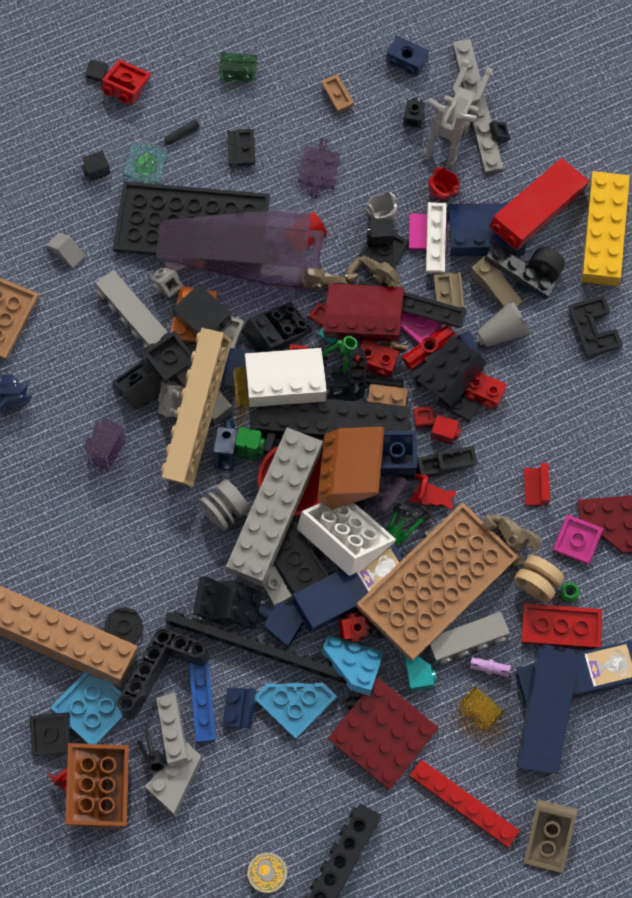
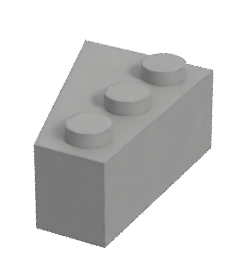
[145,742,202,817]

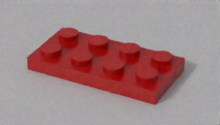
[521,603,602,649]

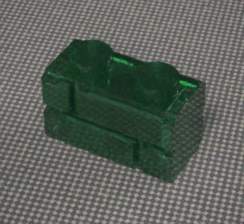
[219,52,258,83]

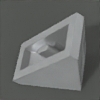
[46,233,86,269]

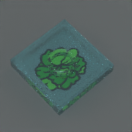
[123,142,169,184]

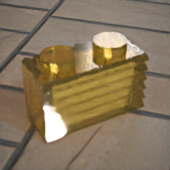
[458,686,505,732]

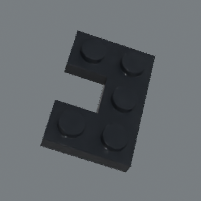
[568,295,623,358]

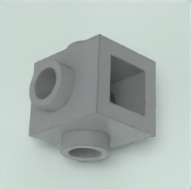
[151,267,183,297]

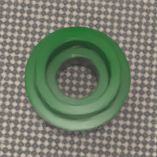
[560,582,580,602]

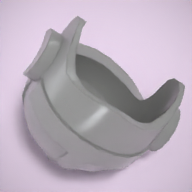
[365,191,398,220]

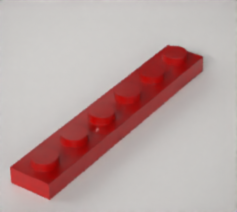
[410,759,520,848]

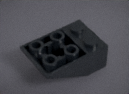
[241,302,312,353]

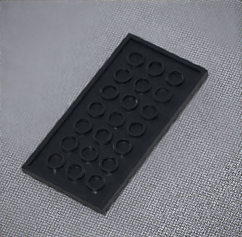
[113,181,270,265]

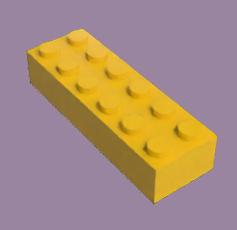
[581,171,630,286]

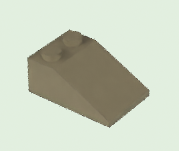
[524,799,578,873]

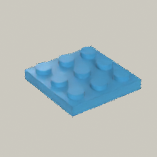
[50,672,131,744]

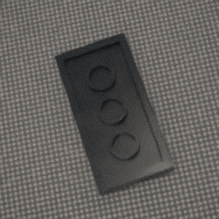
[274,519,329,594]

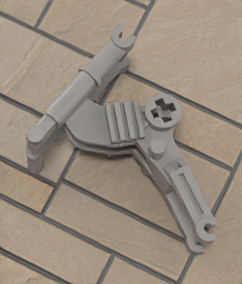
[423,58,494,168]

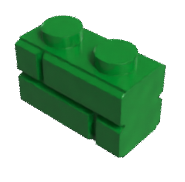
[235,427,265,461]

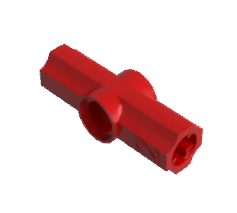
[402,325,457,371]

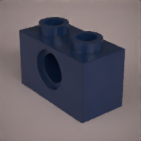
[386,35,429,76]

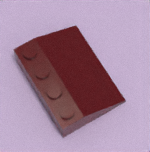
[323,283,404,342]

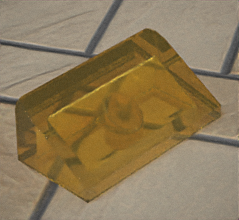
[233,367,249,406]

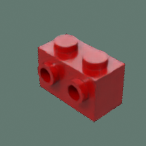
[356,339,399,377]
[462,372,507,410]

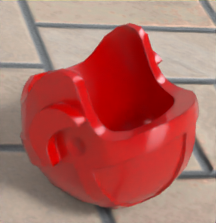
[428,166,460,201]

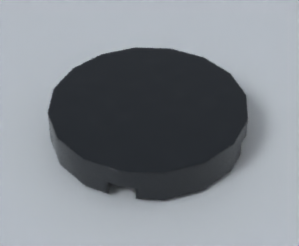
[104,607,143,644]

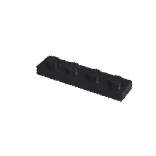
[484,243,555,300]

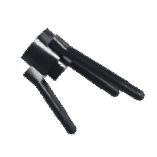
[138,729,168,772]

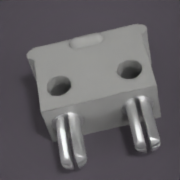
[158,381,182,417]

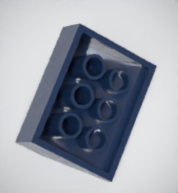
[448,203,526,256]

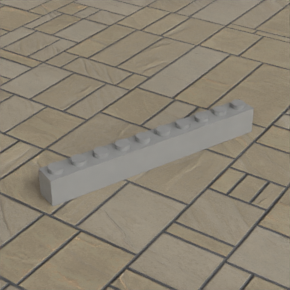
[96,270,233,425]

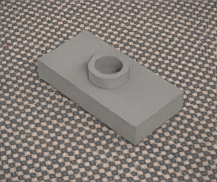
[263,563,292,607]

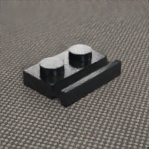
[227,129,256,167]

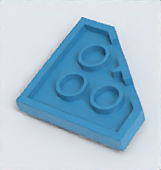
[322,635,384,696]
[255,683,337,740]

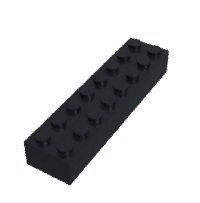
[254,399,411,440]

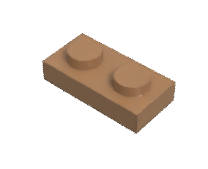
[321,74,354,113]
[368,384,408,406]

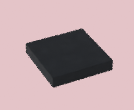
[359,233,409,269]
[29,712,72,756]

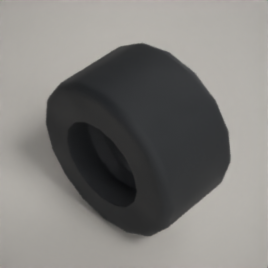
[528,247,565,282]

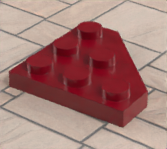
[577,495,632,554]

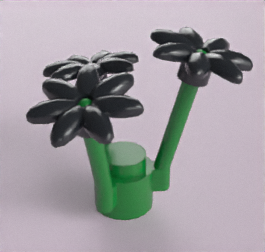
[312,336,357,381]
[386,500,437,546]

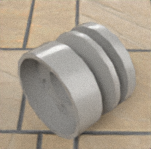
[199,479,250,531]

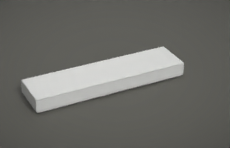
[426,202,446,274]

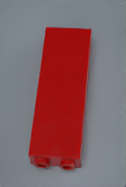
[489,158,589,250]

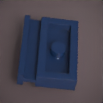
[222,688,256,729]

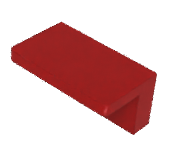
[524,463,550,506]

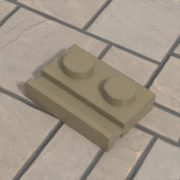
[433,272,465,308]

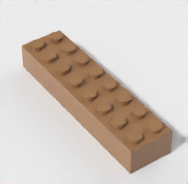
[0,586,137,688]

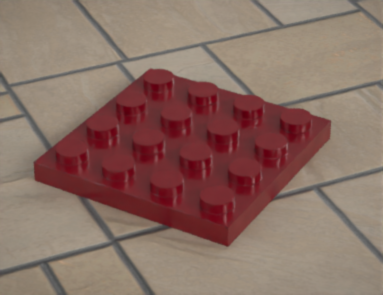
[327,677,439,790]

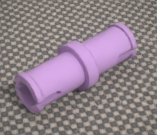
[470,657,511,678]

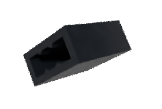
[172,284,232,337]

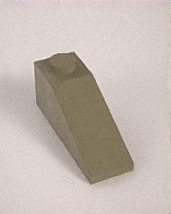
[470,256,523,308]

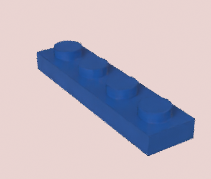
[189,662,216,743]

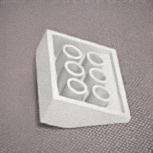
[245,348,326,407]
[297,503,396,576]

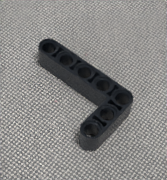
[117,629,209,720]

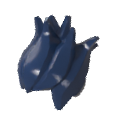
[0,374,32,415]

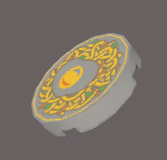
[247,852,288,894]

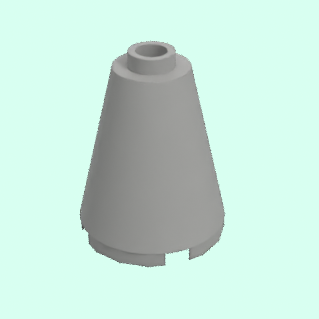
[476,301,530,347]

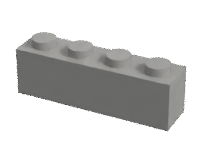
[428,612,510,665]

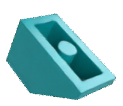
[403,654,437,692]

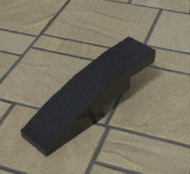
[398,446,478,483]

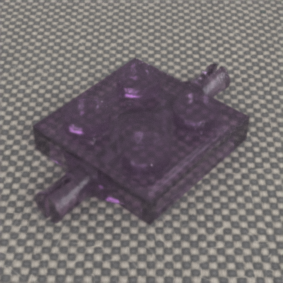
[298,138,340,198]

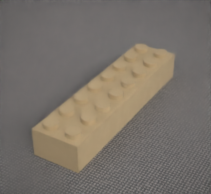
[161,328,232,487]

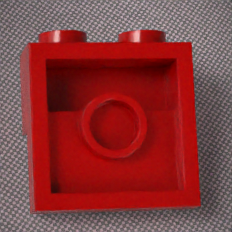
[101,59,151,105]

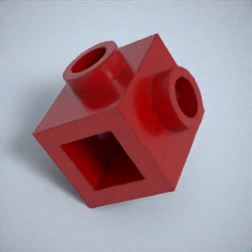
[338,613,369,642]

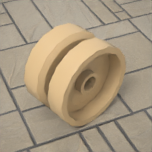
[514,555,565,602]

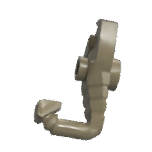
[345,256,403,287]
[293,267,349,290]
[482,515,541,566]

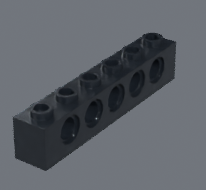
[304,804,381,898]

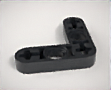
[325,348,367,401]

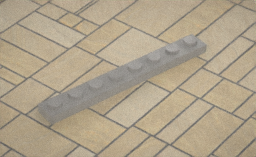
[453,39,503,174]

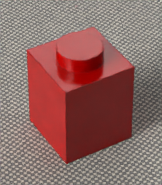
[431,415,461,445]

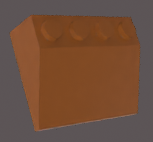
[317,427,384,510]
[65,743,129,830]

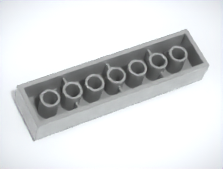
[226,428,323,587]

